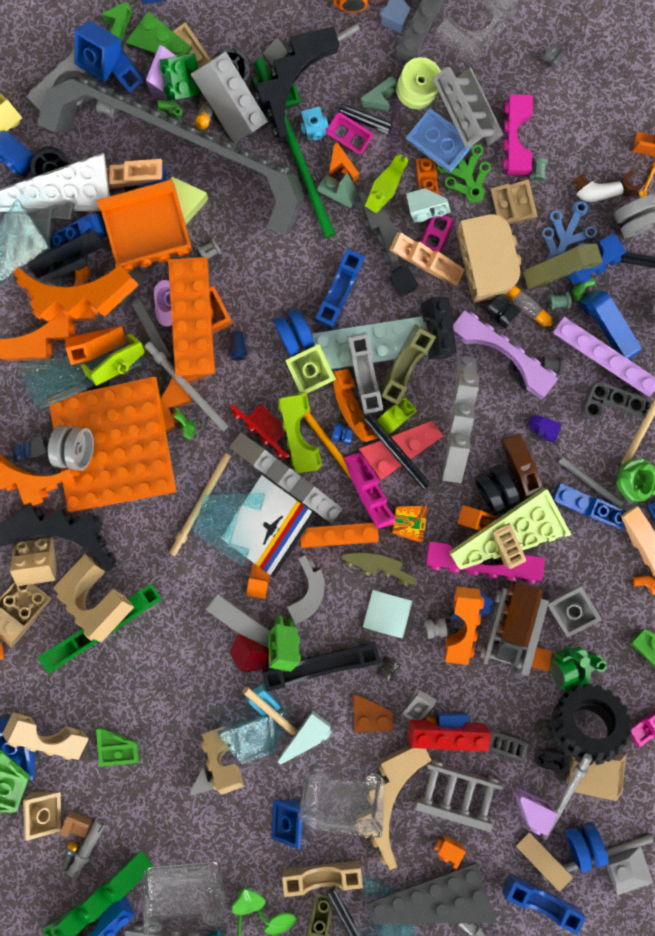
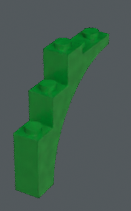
[37,583,162,674]
[41,851,153,936]

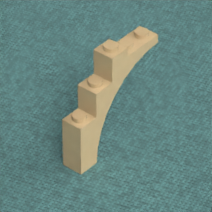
[355,745,432,870]

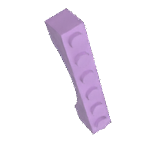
[453,310,558,400]
[551,317,655,397]

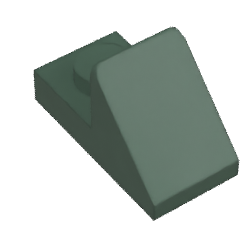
[360,76,396,112]
[317,173,359,208]

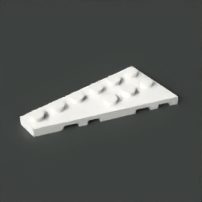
[0,153,110,212]

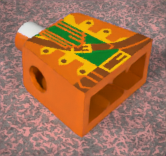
[390,506,428,543]

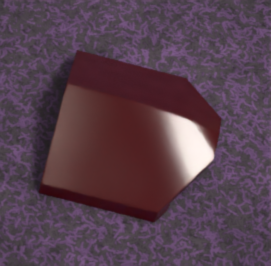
[230,633,269,672]

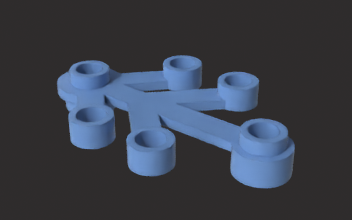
[541,201,597,260]

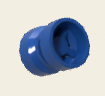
[331,423,353,446]

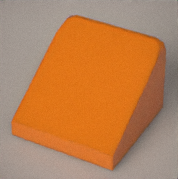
[531,647,551,671]

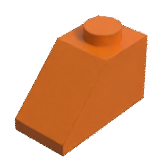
[457,505,499,531]

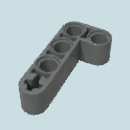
[581,382,655,421]

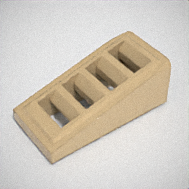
[492,523,526,569]

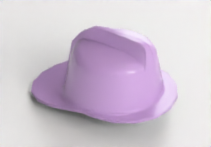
[154,280,172,326]

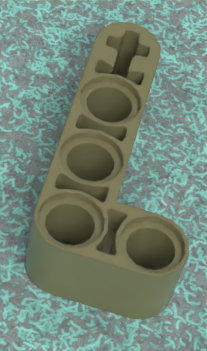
[522,244,603,290]

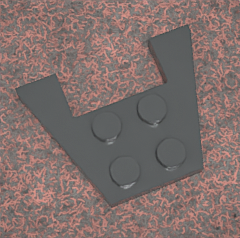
[10,202,75,278]

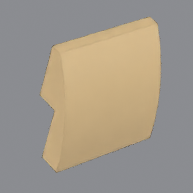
[491,179,538,224]

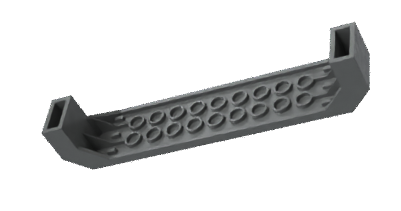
[37,77,304,235]

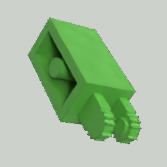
[268,615,301,672]

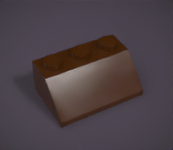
[497,581,543,648]

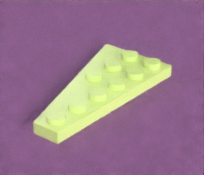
[449,487,571,570]

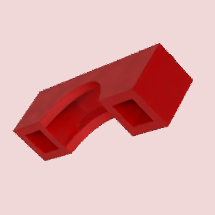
[407,720,491,752]

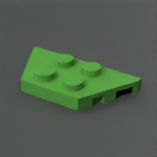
[0,749,30,814]

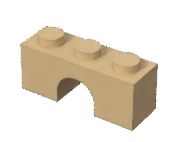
[201,726,244,794]

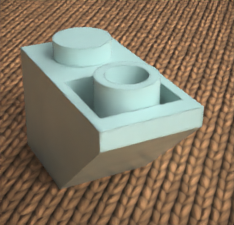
[406,188,451,223]

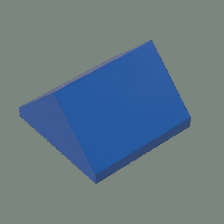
[271,799,303,849]

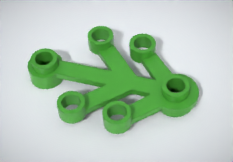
[437,144,491,203]

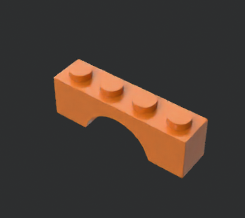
[301,522,379,548]
[444,586,484,665]

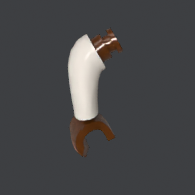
[572,170,645,202]

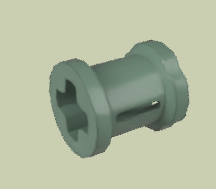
[529,158,549,182]
[548,291,571,310]

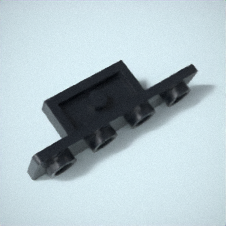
[27,230,104,280]

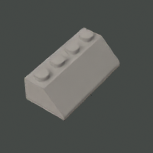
[190,51,268,142]

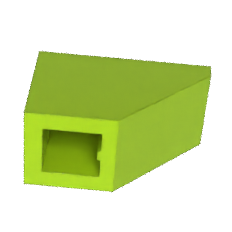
[377,397,417,435]

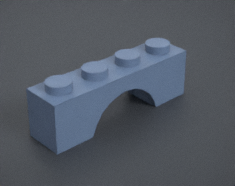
[379,0,410,33]

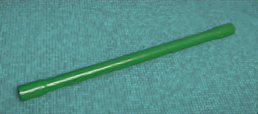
[254,58,336,238]

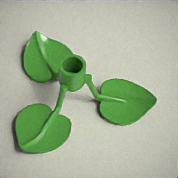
[228,887,298,936]

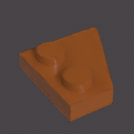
[353,693,393,732]

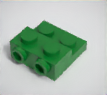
[160,53,202,100]

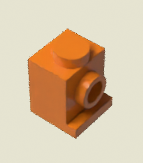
[433,835,466,869]

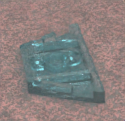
[217,708,288,764]

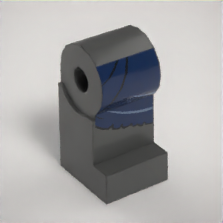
[11,436,48,463]

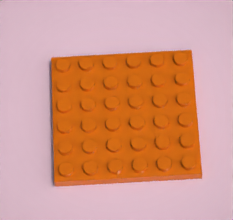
[48,377,176,512]

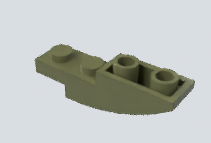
[341,552,417,587]
[306,893,333,936]

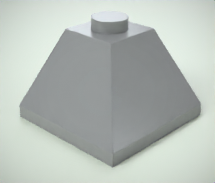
[606,846,653,895]

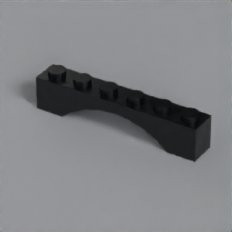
[262,641,381,692]

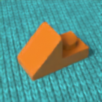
[329,143,359,183]
[246,563,270,599]

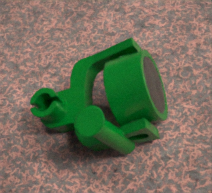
[550,646,607,692]

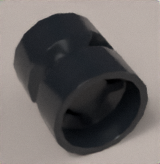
[485,294,522,329]

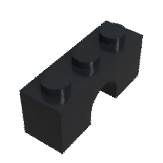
[421,297,457,359]

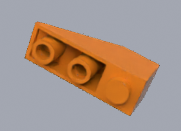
[65,325,127,365]

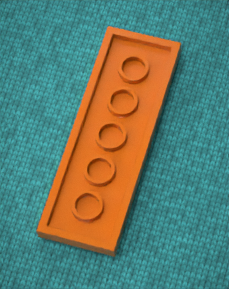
[168,257,215,377]

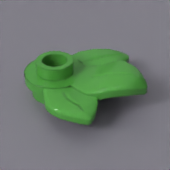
[173,407,196,439]

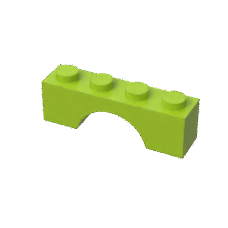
[278,392,322,474]

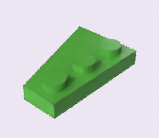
[125,12,193,56]

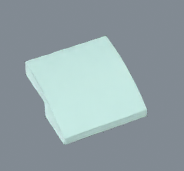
[363,590,413,638]

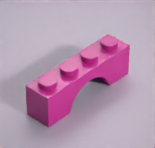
[503,94,533,176]

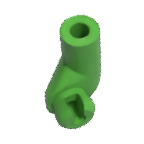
[156,99,183,118]
[571,277,595,301]

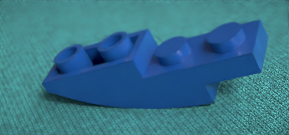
[552,483,627,530]

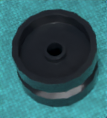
[474,464,519,514]

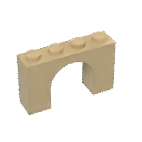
[54,554,134,642]

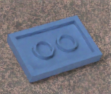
[406,108,473,173]

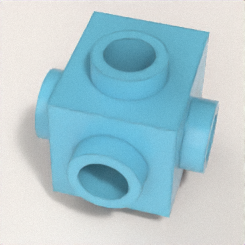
[300,107,329,140]

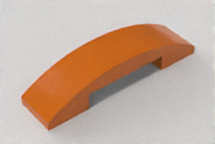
[333,369,378,442]

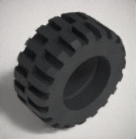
[551,684,632,765]

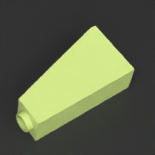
[170,177,208,224]

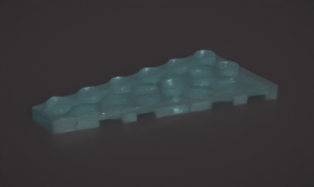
[0,199,51,284]
[17,347,145,410]

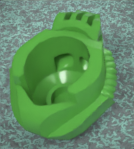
[616,458,655,502]

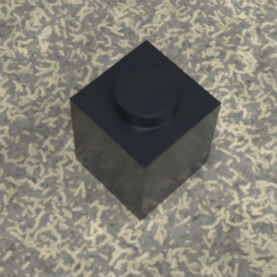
[390,266,419,298]

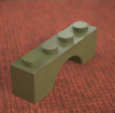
[379,324,436,405]

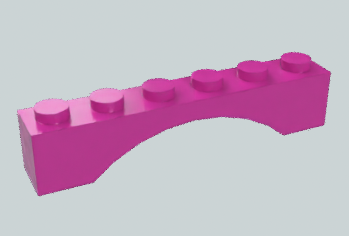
[425,541,545,584]

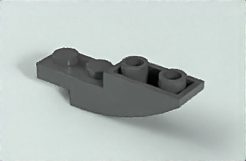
[356,192,399,266]

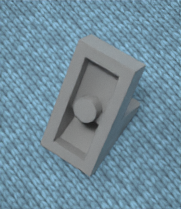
[402,689,436,720]
[190,763,213,796]

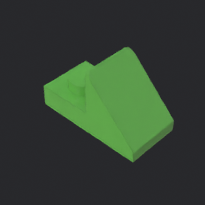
[102,2,132,47]

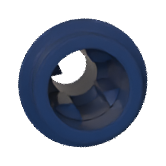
[228,331,247,361]

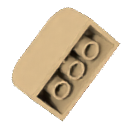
[456,214,521,304]

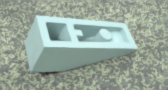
[278,711,332,764]

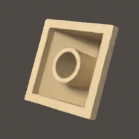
[23,792,61,841]

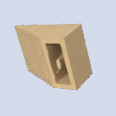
[0,582,52,648]

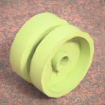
[396,57,441,110]

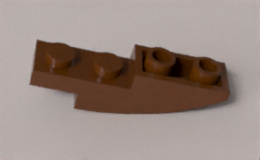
[501,433,543,502]

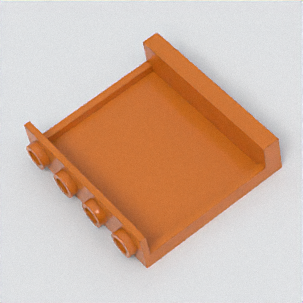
[97,180,193,272]

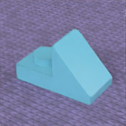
[245,684,281,718]

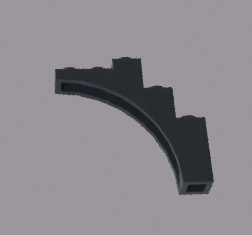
[253,26,340,144]
[0,505,117,571]

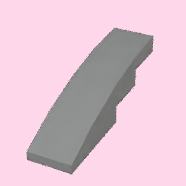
[205,593,270,648]

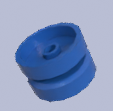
[272,307,315,357]
[565,821,609,873]

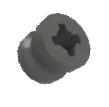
[542,43,566,69]

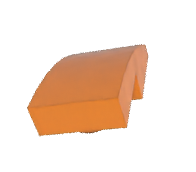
[415,158,439,195]

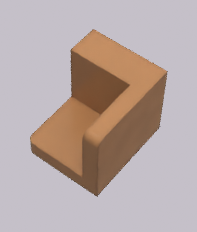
[60,811,93,838]

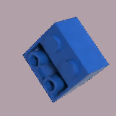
[0,130,34,177]

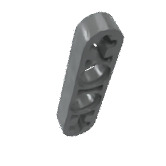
[130,296,174,363]

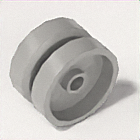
[614,194,655,239]
[48,425,94,471]

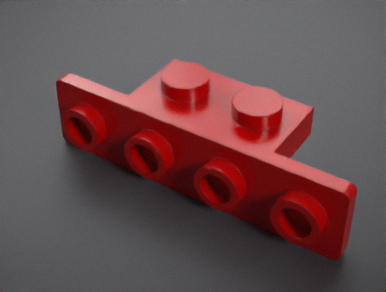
[230,404,290,459]

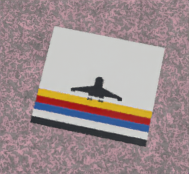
[221,475,316,578]

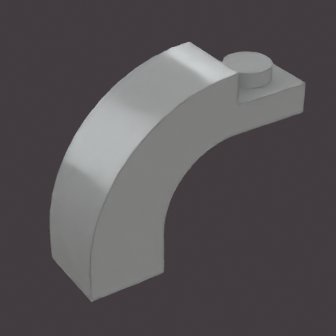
[287,554,324,625]

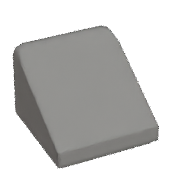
[263,38,289,66]

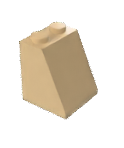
[566,754,626,801]

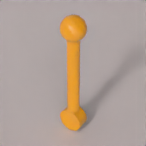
[638,161,655,198]

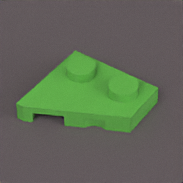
[96,727,139,767]

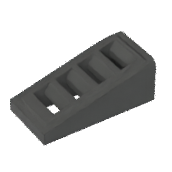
[489,729,529,762]

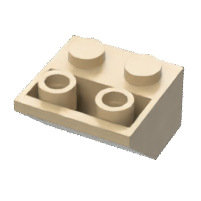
[10,537,57,586]

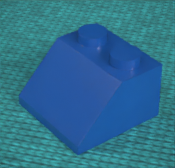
[74,21,121,82]

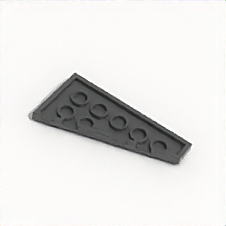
[367,863,497,924]

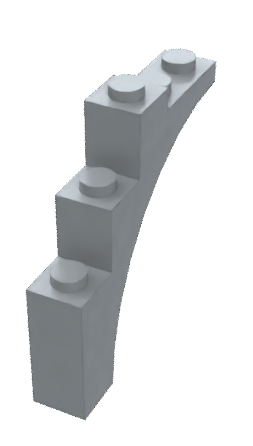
[442,356,479,483]
[230,432,343,524]

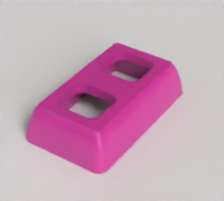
[326,112,373,155]
[419,215,454,253]

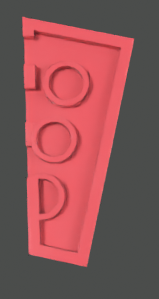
[359,421,443,480]

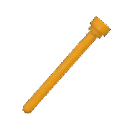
[302,411,351,479]

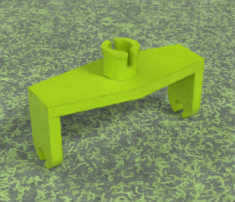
[365,153,408,214]
[80,333,146,386]

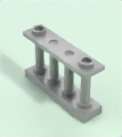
[433,67,504,147]
[479,587,549,676]
[414,759,504,832]

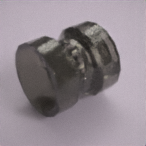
[376,655,401,682]

